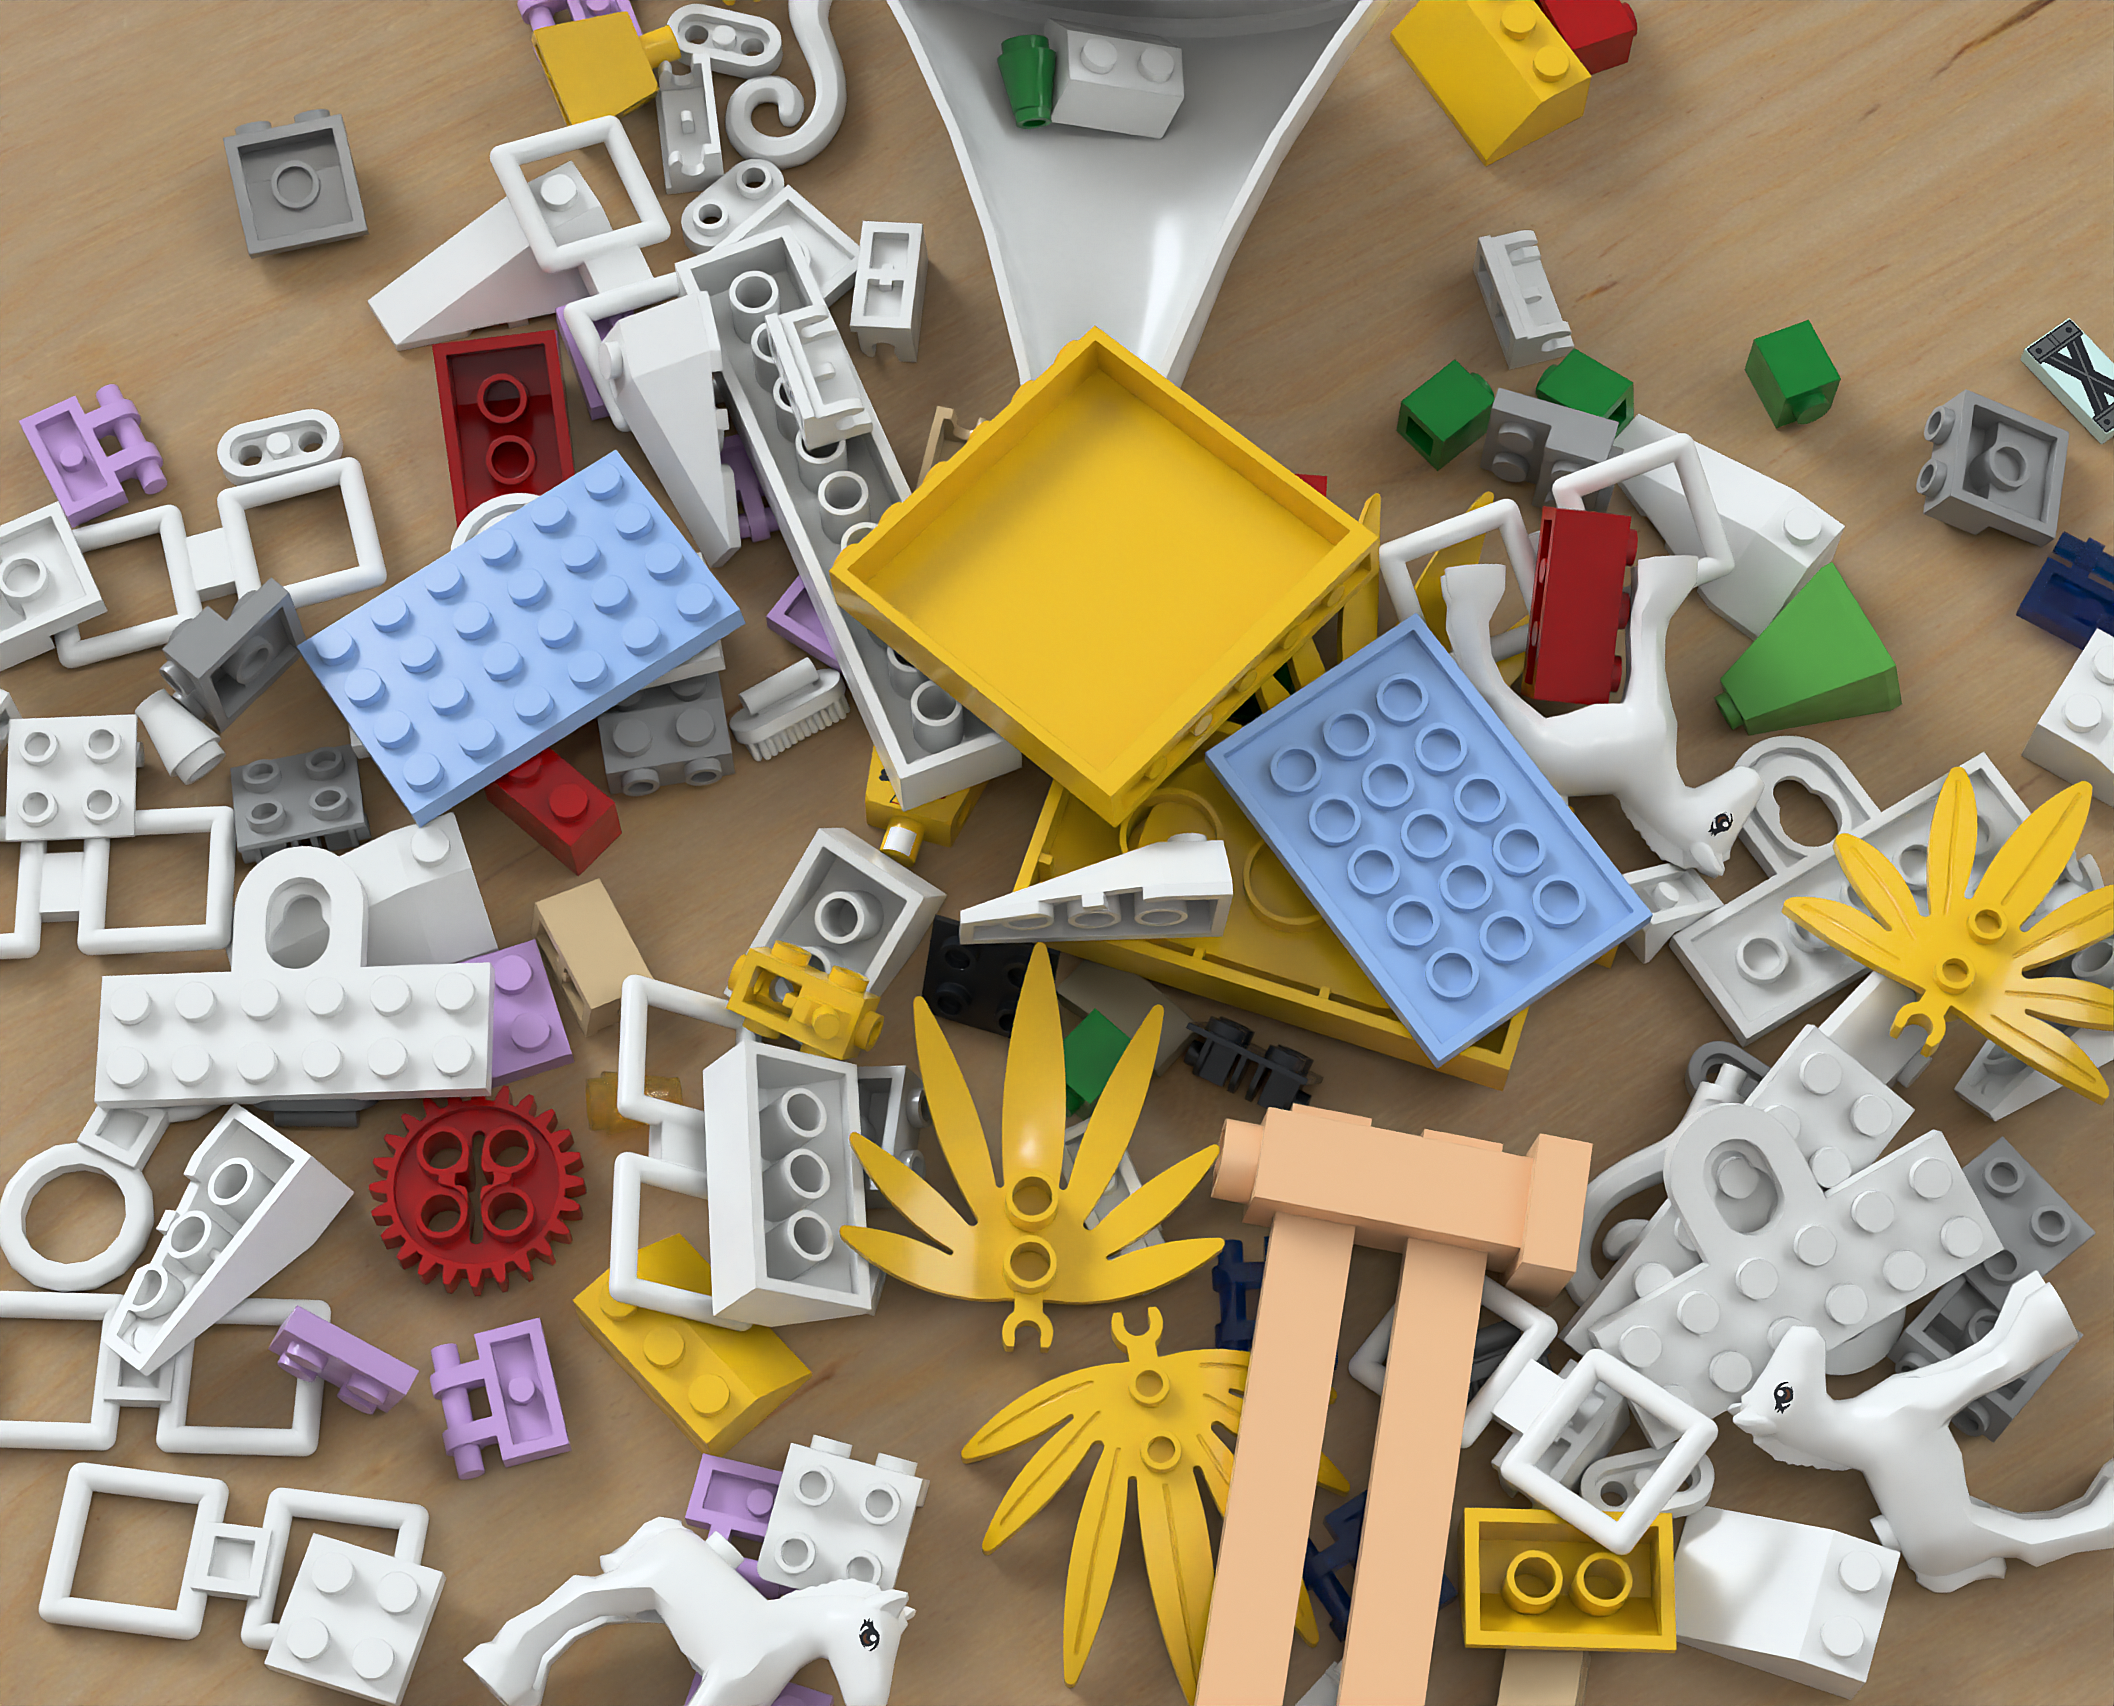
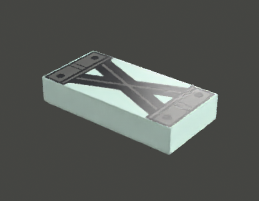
[2020,318,2114,445]

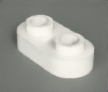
[667,4,783,79]
[681,159,785,255]
[217,409,343,486]
[1579,1442,1715,1519]

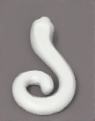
[725,0,847,170]
[1565,1063,1747,1307]

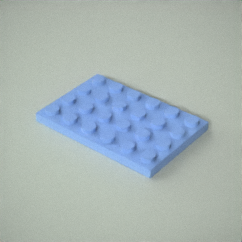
[297,450,745,828]
[1205,613,1653,1068]

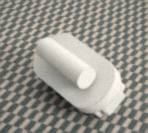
[729,657,850,761]

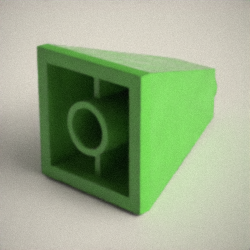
[1714,562,1902,736]

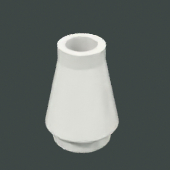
[135,689,226,785]

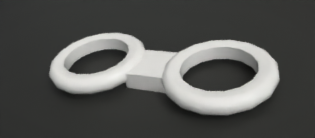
[0,1105,222,1293]

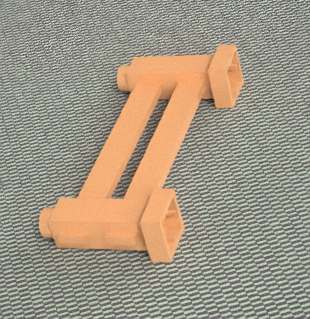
[1194,1103,1593,1706]

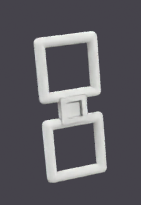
[490,115,724,432]
[1379,433,1735,664]
[54,457,387,668]
[0,806,236,959]
[609,975,762,1331]
[1348,1275,1718,1555]
[0,1291,331,1457]
[39,1462,429,1650]

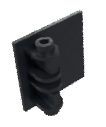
[921,914,1061,1038]
[1184,1016,1324,1111]

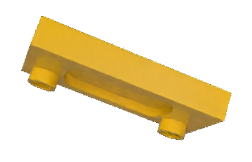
[1012,721,1530,1092]

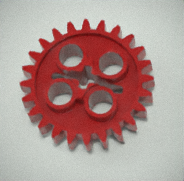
[369,1085,587,1296]

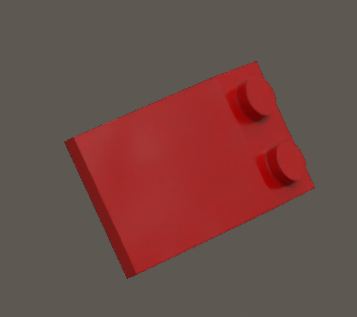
[432,329,576,529]

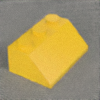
[1390,0,1592,167]
[573,1233,813,1457]
[1457,1508,1677,1653]

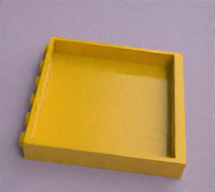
[829,325,1379,828]

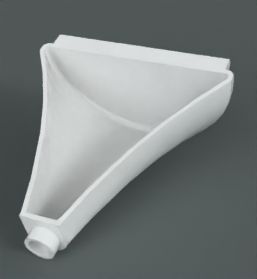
[886,0,1392,388]

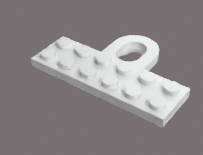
[1669,736,2031,1048]
[94,846,495,1109]
[1557,1024,1915,1375]
[1587,1103,2004,1450]

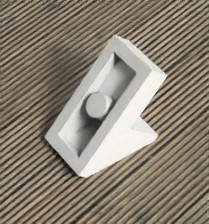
[1622,863,1724,964]

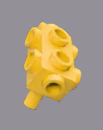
[726,940,884,1060]

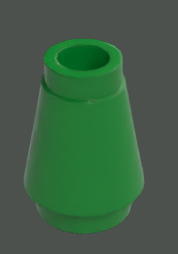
[997,35,1056,129]

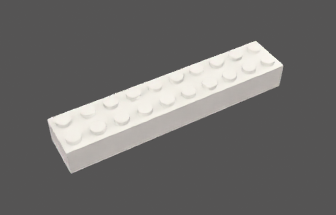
[674,223,1022,812]

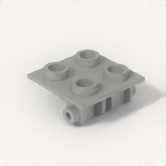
[230,744,371,864]
[1962,1136,2096,1313]

